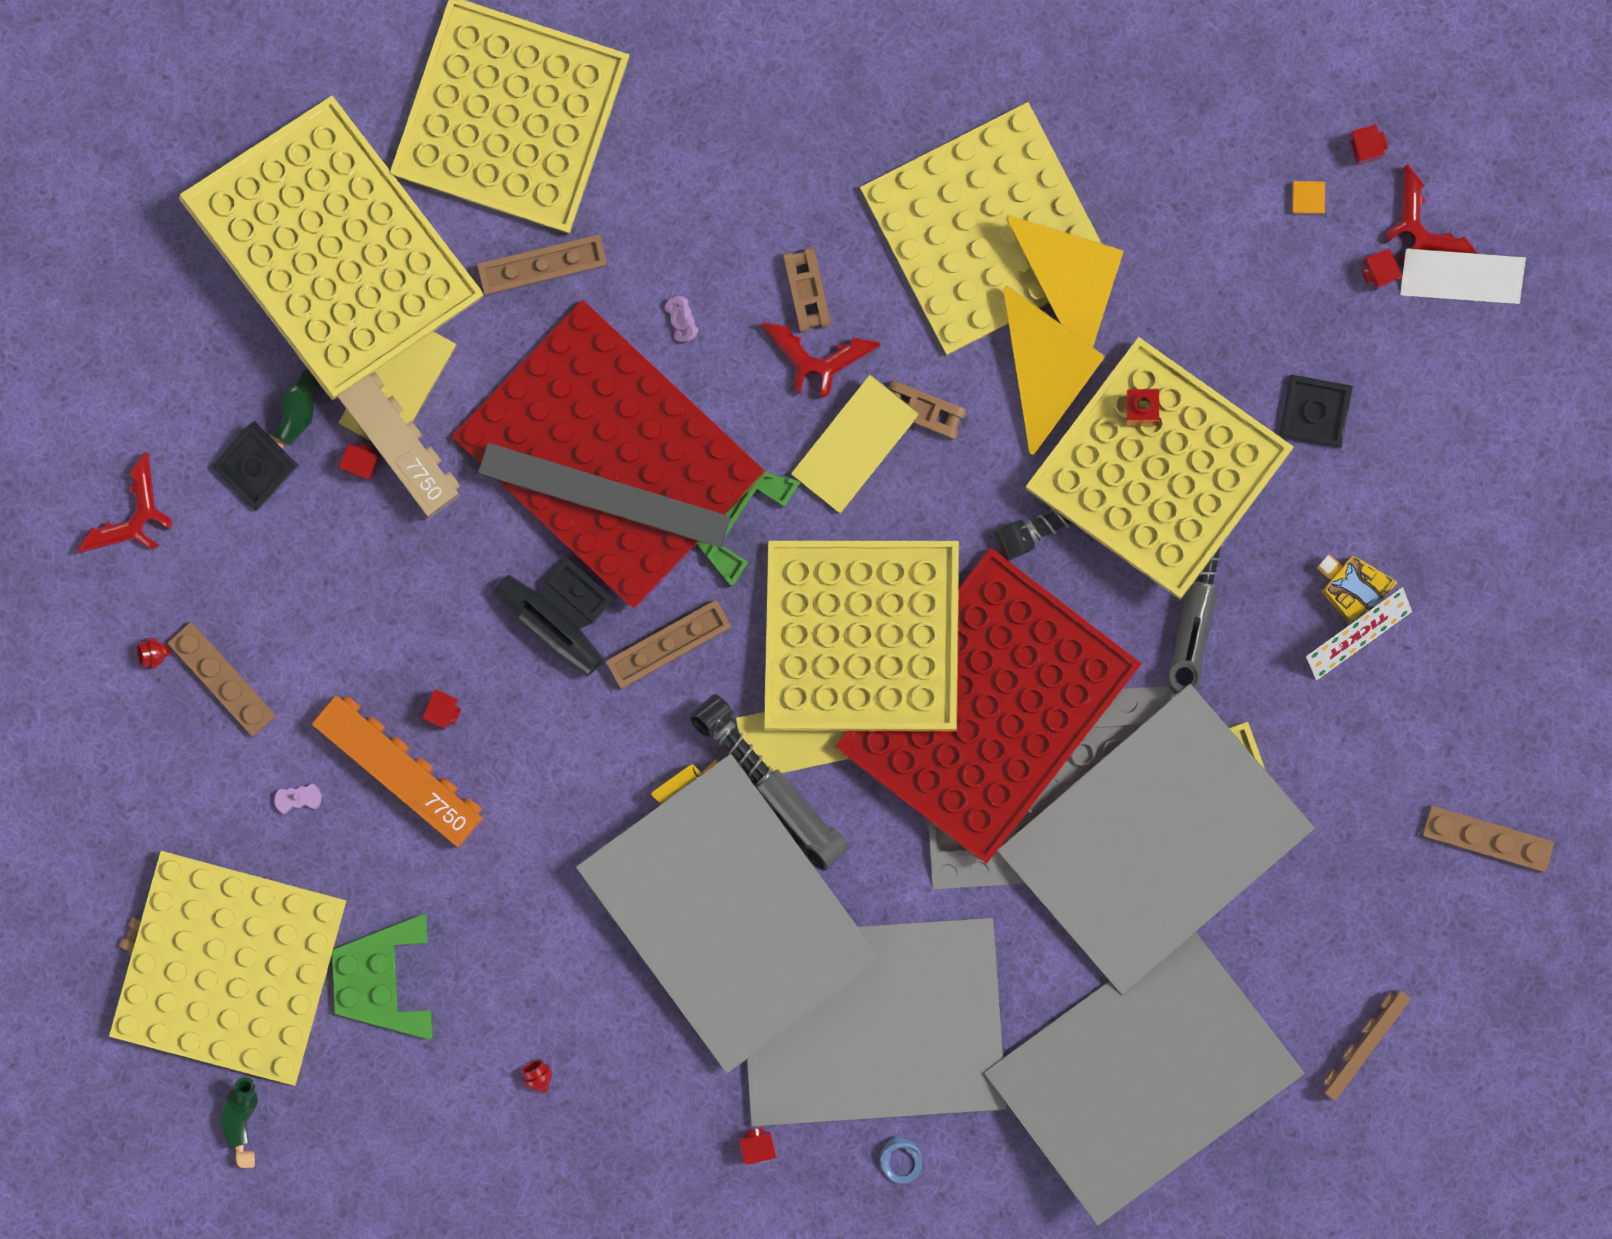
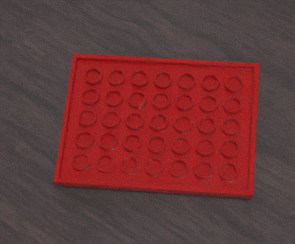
[452,300,766,610]
[835,548,1142,865]

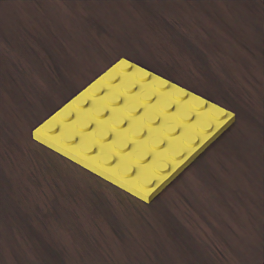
[390,0,630,234]
[860,102,1102,356]
[1026,337,1294,600]
[764,541,959,731]
[109,851,347,1086]

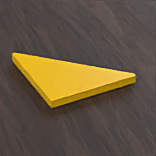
[1006,214,1124,347]
[1003,285,1105,455]

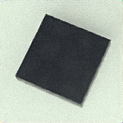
[1279,374,1353,449]
[212,421,299,511]

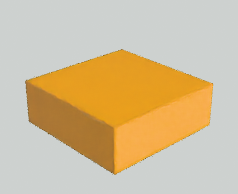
[1292,181,1325,215]

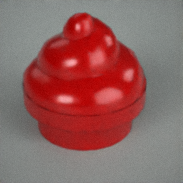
[137,637,171,670]
[520,1059,552,1093]

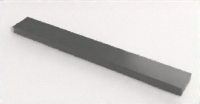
[478,443,731,548]

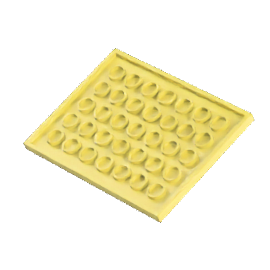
[179,96,484,400]

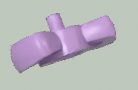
[664,296,698,342]
[274,783,322,815]

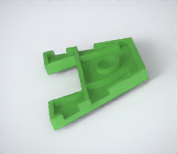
[697,472,800,587]
[332,914,433,1039]

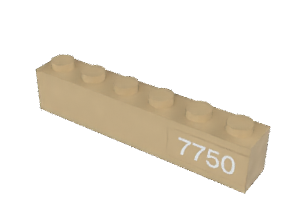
[338,372,460,520]

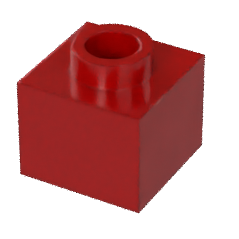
[1349,124,1388,166]
[1361,248,1402,291]
[1126,389,1159,426]
[339,442,381,481]
[422,689,462,730]
[740,1127,777,1165]

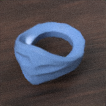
[880,1136,922,1184]

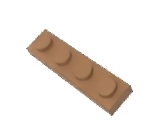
[477,234,608,296]
[606,599,732,690]
[168,622,277,737]
[1422,806,1554,872]
[1322,990,1412,1101]

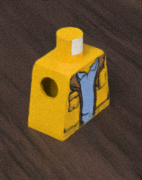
[1317,554,1397,625]

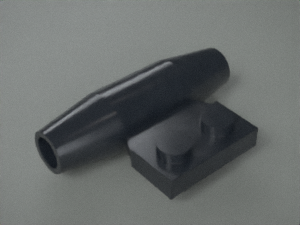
[493,558,615,677]

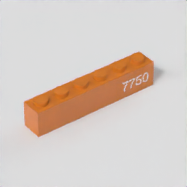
[312,695,484,848]

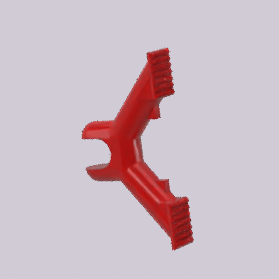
[1385,164,1479,261]
[761,322,880,398]
[77,451,172,553]

